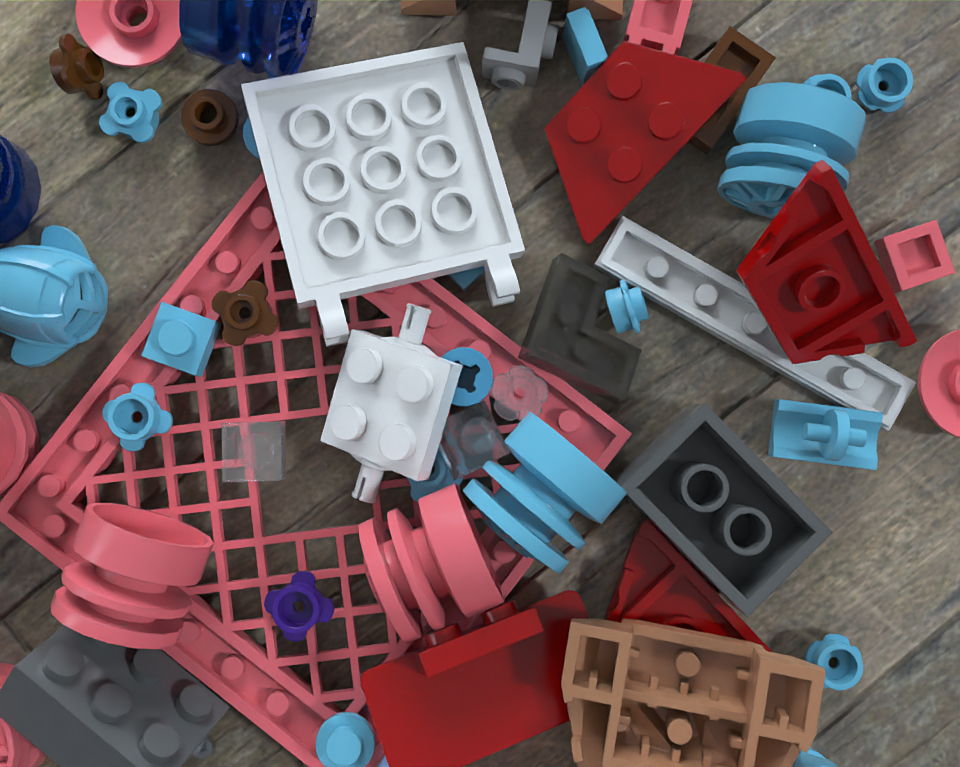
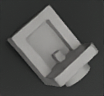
[482,0,559,91]

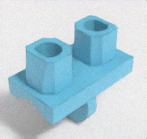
[768,399,883,470]

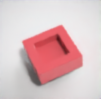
[874,220,955,293]

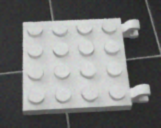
[241,42,525,347]

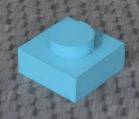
[141,302,222,377]

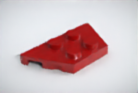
[544,41,747,245]
[736,160,918,364]
[603,518,773,652]

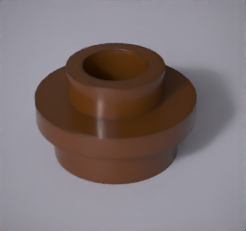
[181,89,239,146]

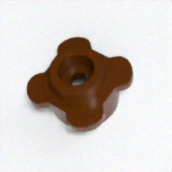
[49,34,104,100]
[212,280,278,346]

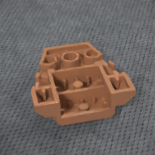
[561,618,826,767]

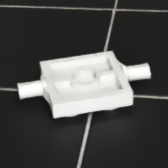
[320,303,463,503]

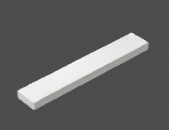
[593,216,916,431]

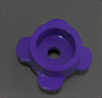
[264,571,335,642]

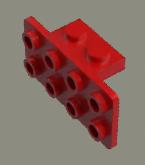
[360,590,589,767]

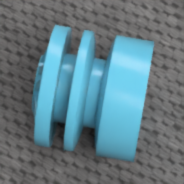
[717,82,866,219]
[462,411,627,574]

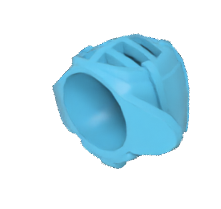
[0,225,108,368]

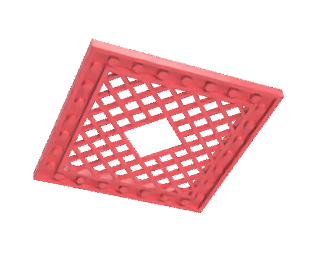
[0,171,632,767]

